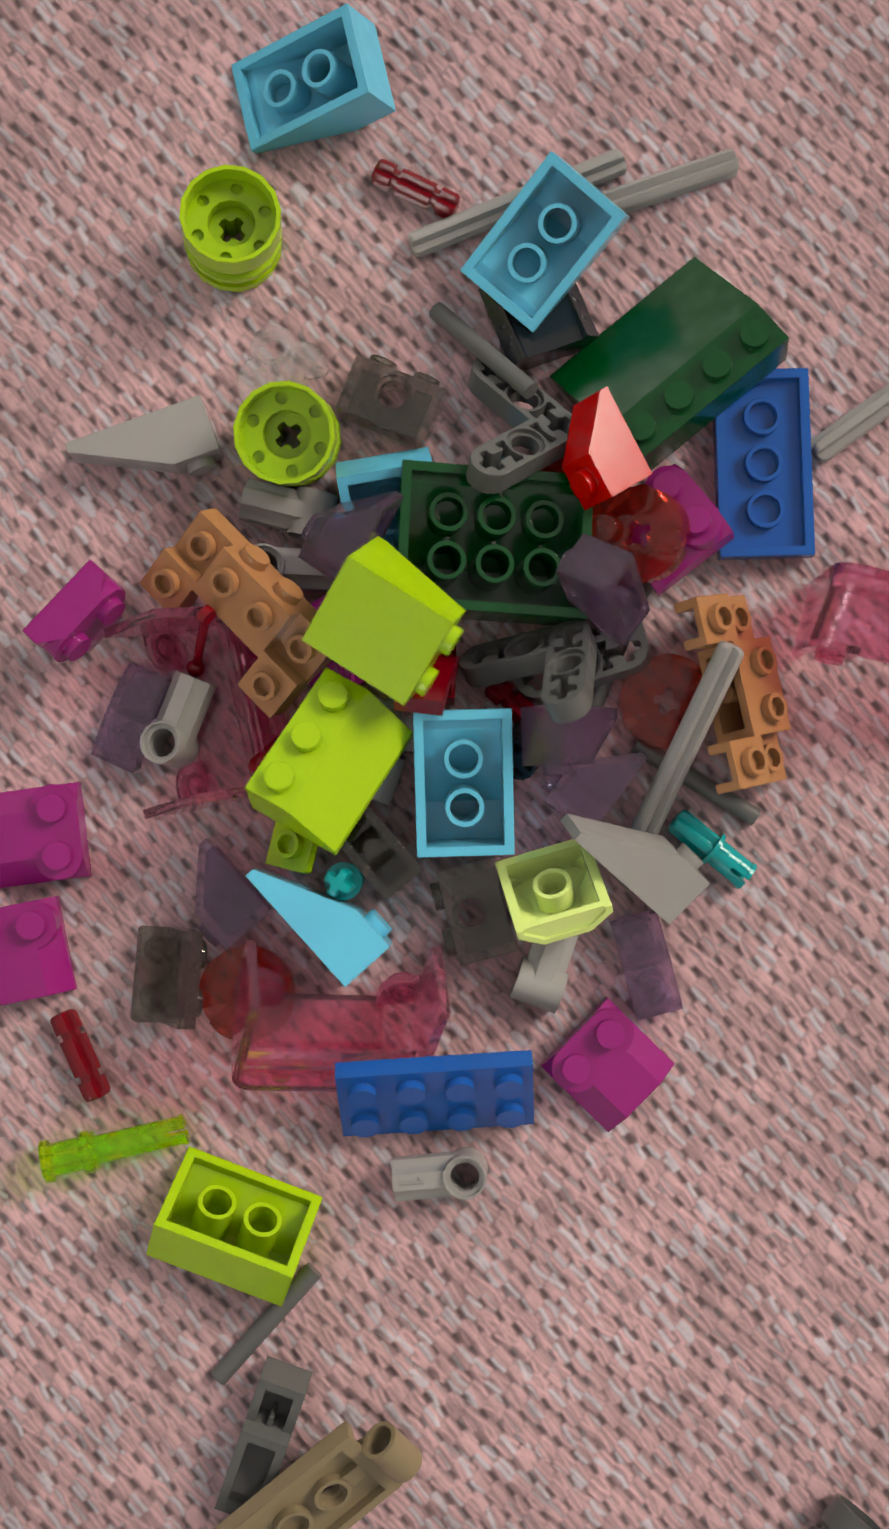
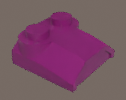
[601,464,734,596]
[22,559,126,662]
[0,782,92,888]
[0,896,77,1006]
[540,997,674,1132]

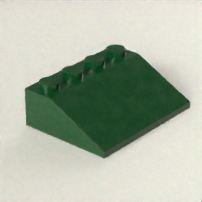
[550,257,789,471]
[393,459,593,626]

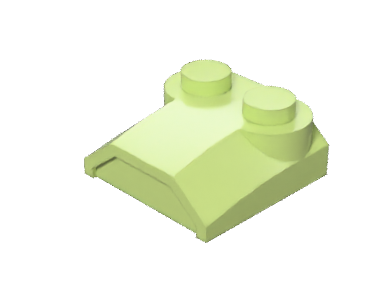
[495,839,613,944]

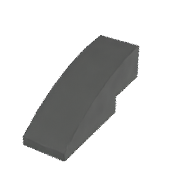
[214,1356,313,1514]

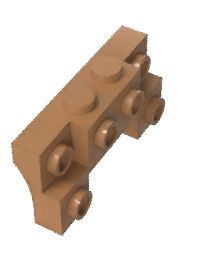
[139,508,332,719]
[674,593,791,795]

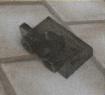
[130,925,207,1030]

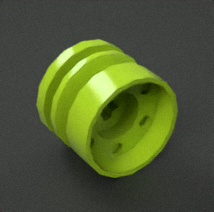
[179,164,282,292]
[233,381,342,487]

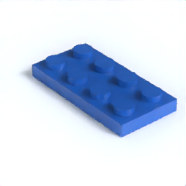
[713,368,815,560]
[335,1050,534,1137]

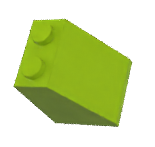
[302,536,465,706]

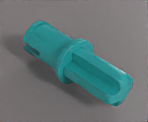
[668,809,757,889]
[324,862,364,900]

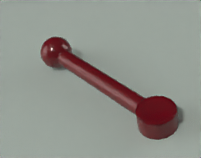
[186,604,217,677]

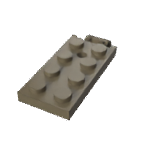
[213,1420,422,1529]

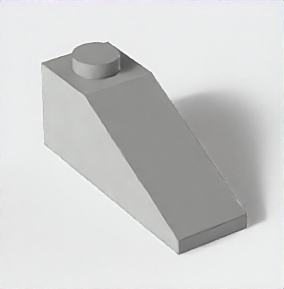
[65,395,224,476]
[560,814,710,924]

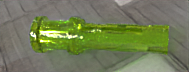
[38,1114,190,1183]

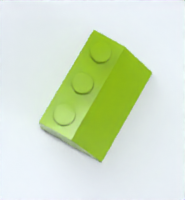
[245,667,413,855]
[146,1146,323,1307]

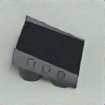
[478,284,600,370]

